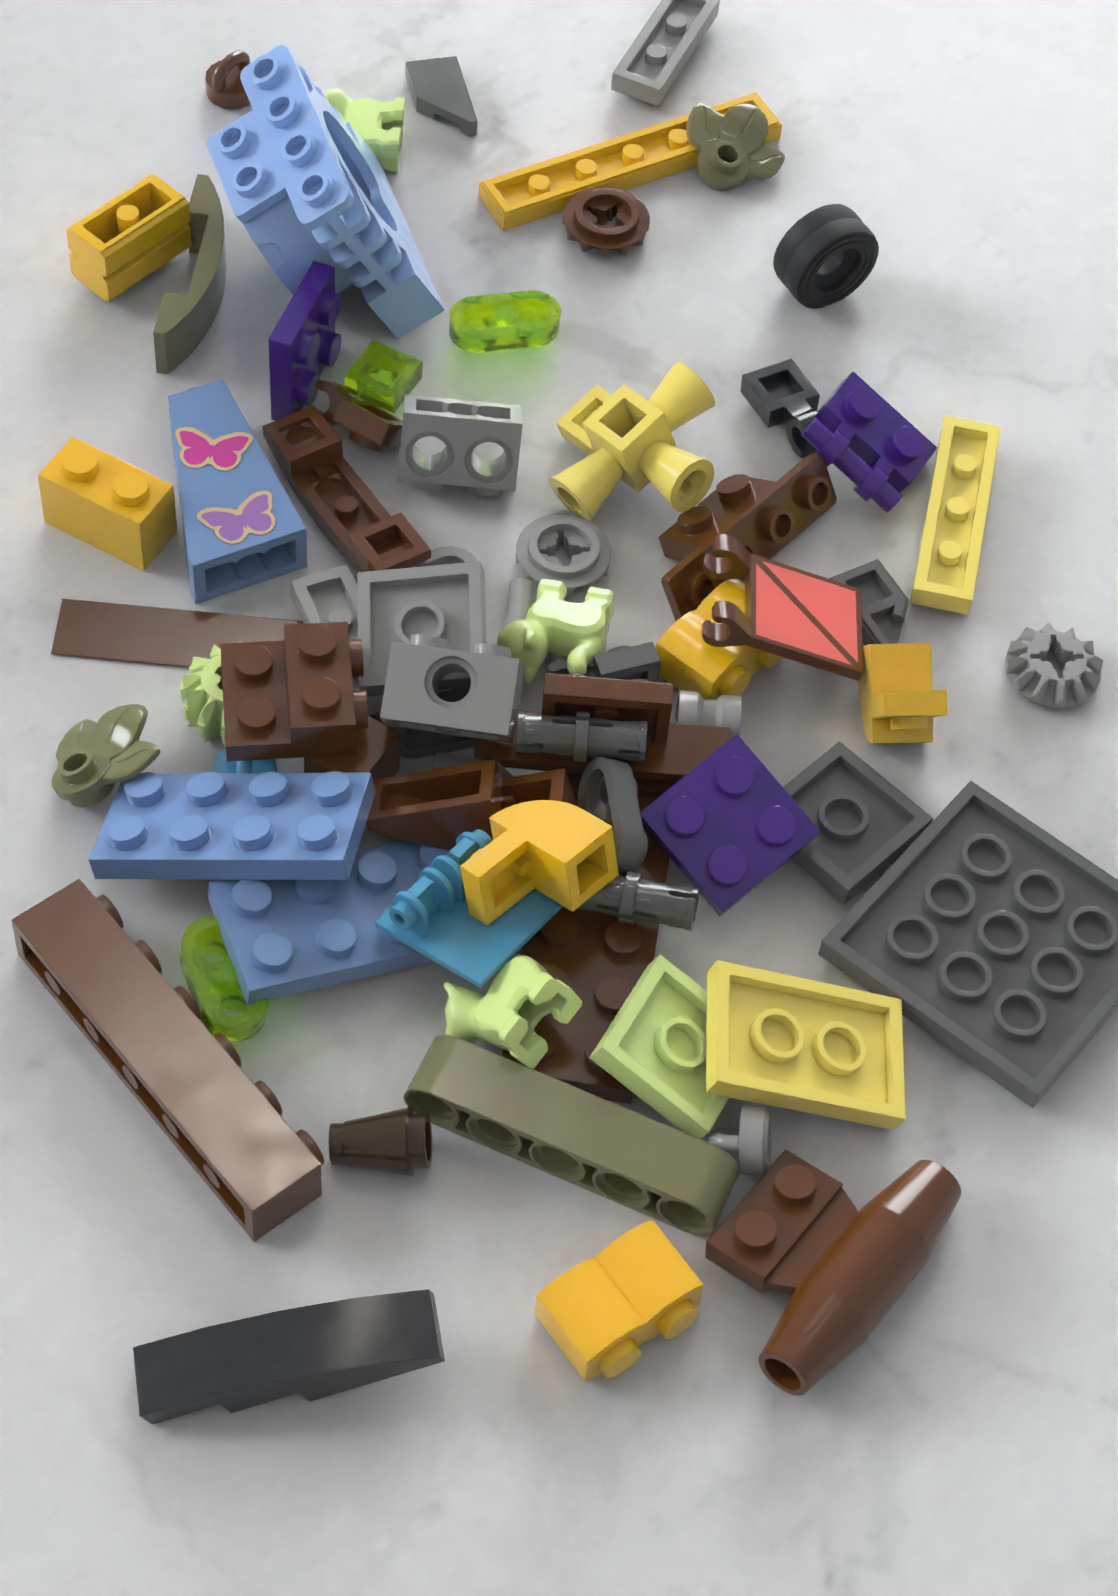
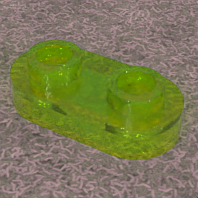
[449,290,561,353]
[179,916,269,1042]

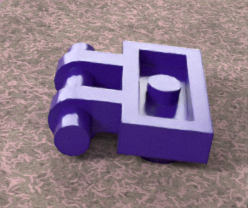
[801,371,937,513]

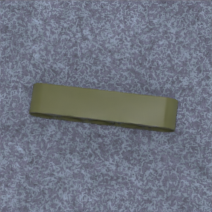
[403,1035,740,1235]

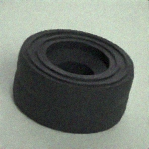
[773,204,879,309]

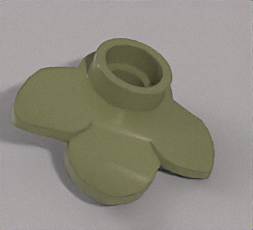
[686,102,785,191]
[52,704,161,808]

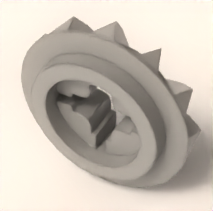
[516,514,611,597]
[1005,622,1103,708]

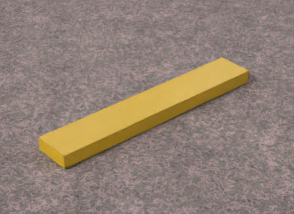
[478,92,782,231]

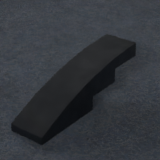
[133,1289,445,1425]

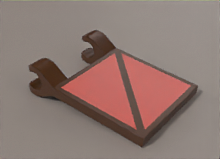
[701,534,864,681]

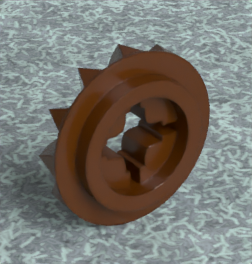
[563,187,650,257]

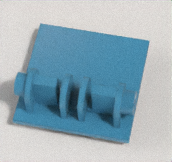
[375,829,563,988]

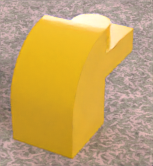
[859,643,947,744]
[460,800,619,926]

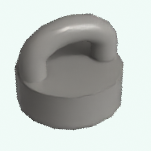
[707,1106,772,1175]

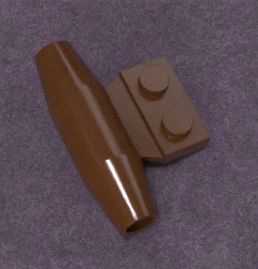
[705,1149,962,1396]

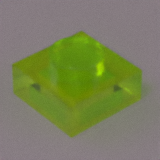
[344,340,423,413]

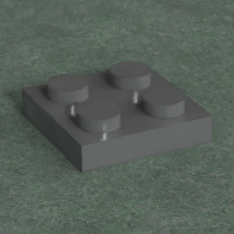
[783,741,933,904]

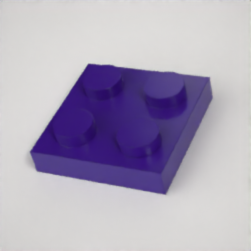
[268,260,342,421]
[640,734,821,917]

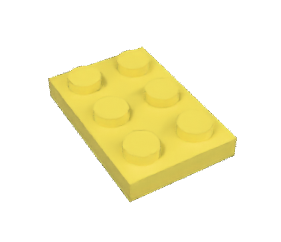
[706,960,906,1130]

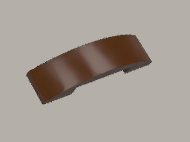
[262,405,431,572]

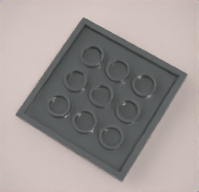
[818,781,1118,1108]

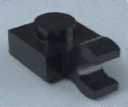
[740,358,820,458]

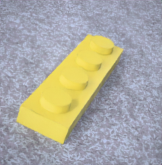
[910,415,1001,615]

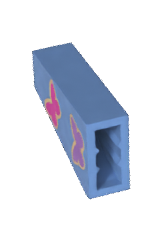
[168,379,307,604]

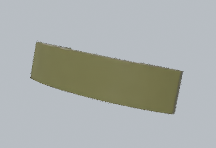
[153,174,226,374]

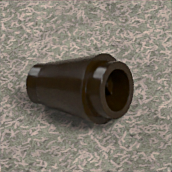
[328,1107,432,1176]

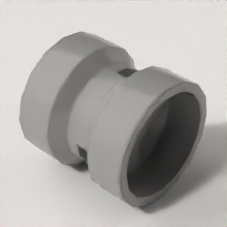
[674,690,742,739]

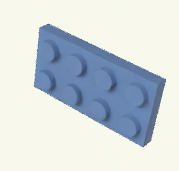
[88,771,376,880]
[207,841,450,1005]

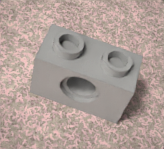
[380,634,525,744]

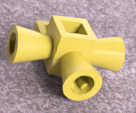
[549,362,715,521]

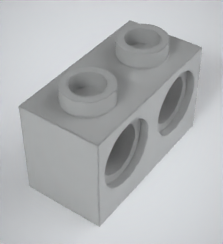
[398,394,523,496]

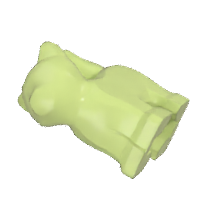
[323,88,405,172]
[497,579,614,683]
[443,954,582,1069]

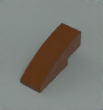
[366,759,578,850]

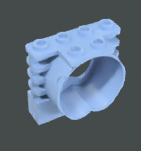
[206,45,445,339]

